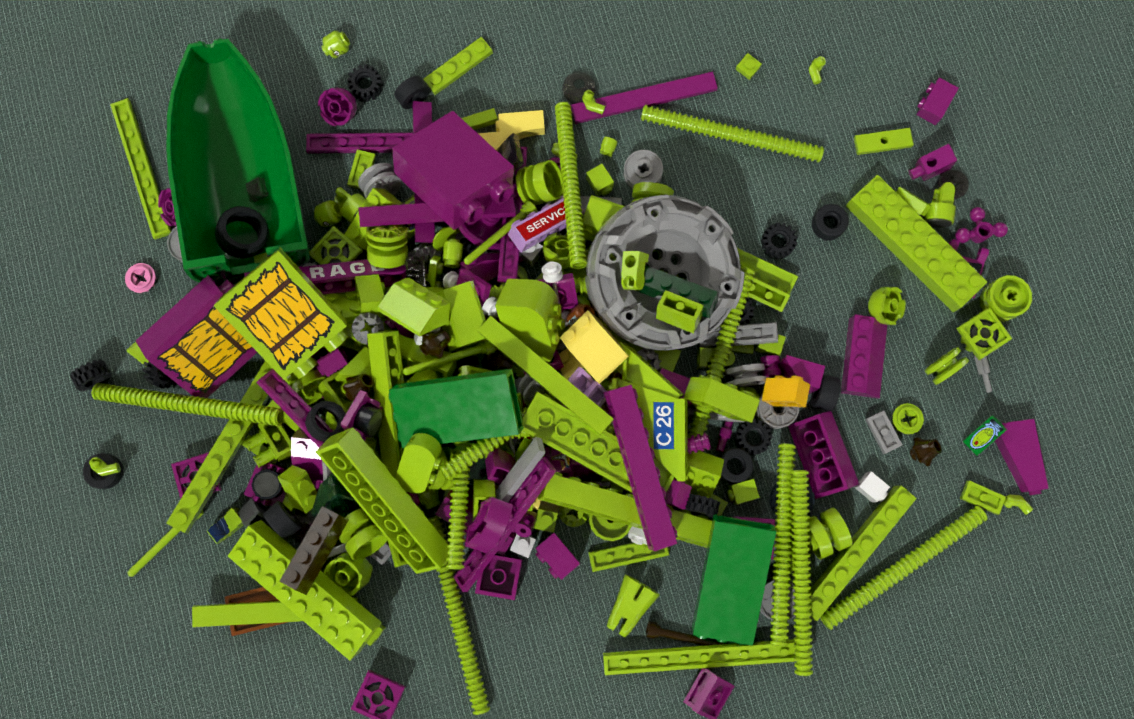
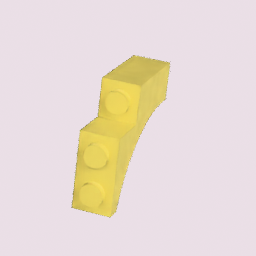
[478,110,545,151]

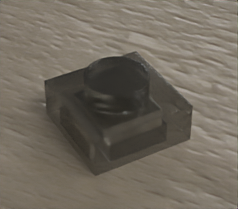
[245,177,268,202]

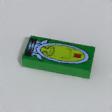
[963,415,1008,456]

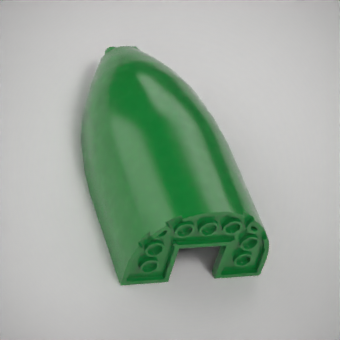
[166,38,310,286]

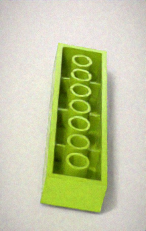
[846,174,987,312]
[315,427,449,574]
[228,520,382,661]

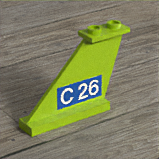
[609,378,688,481]

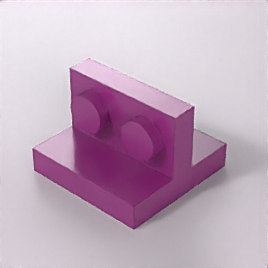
[683,668,735,719]

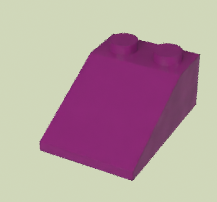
[291,430,323,481]

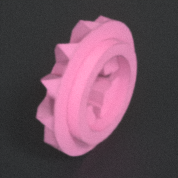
[125,263,157,293]

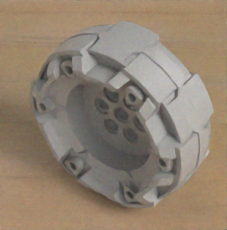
[585,195,744,350]

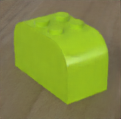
[495,279,565,363]

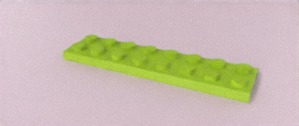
[522,392,674,493]

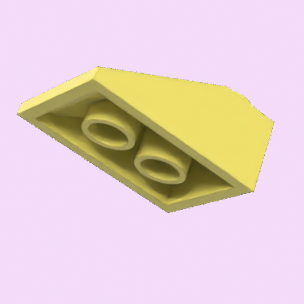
[560,310,629,384]

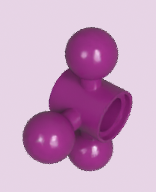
[955,207,1008,243]

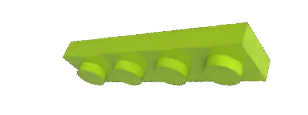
[423,37,493,95]

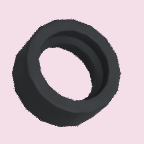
[305,401,346,442]

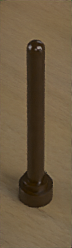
[646,621,731,646]

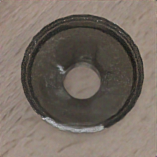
[562,71,596,104]

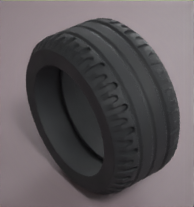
[215,206,269,259]

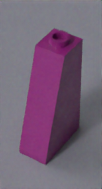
[995,419,1049,495]

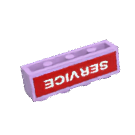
[508,196,585,253]

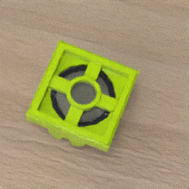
[309,226,363,265]
[956,307,1012,360]

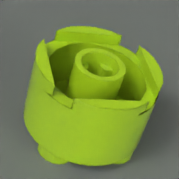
[324,552,373,596]

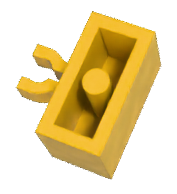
[762,375,810,407]

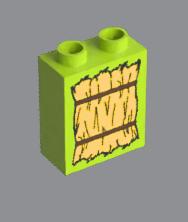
[213,247,348,380]

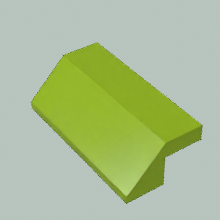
[737,248,798,312]

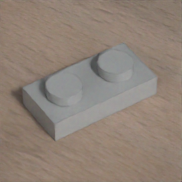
[865,411,902,454]

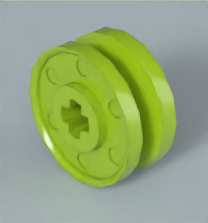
[924,347,969,385]

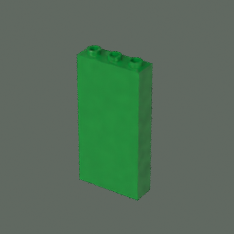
[389,369,524,448]
[692,515,776,645]

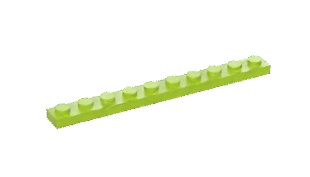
[603,639,796,675]

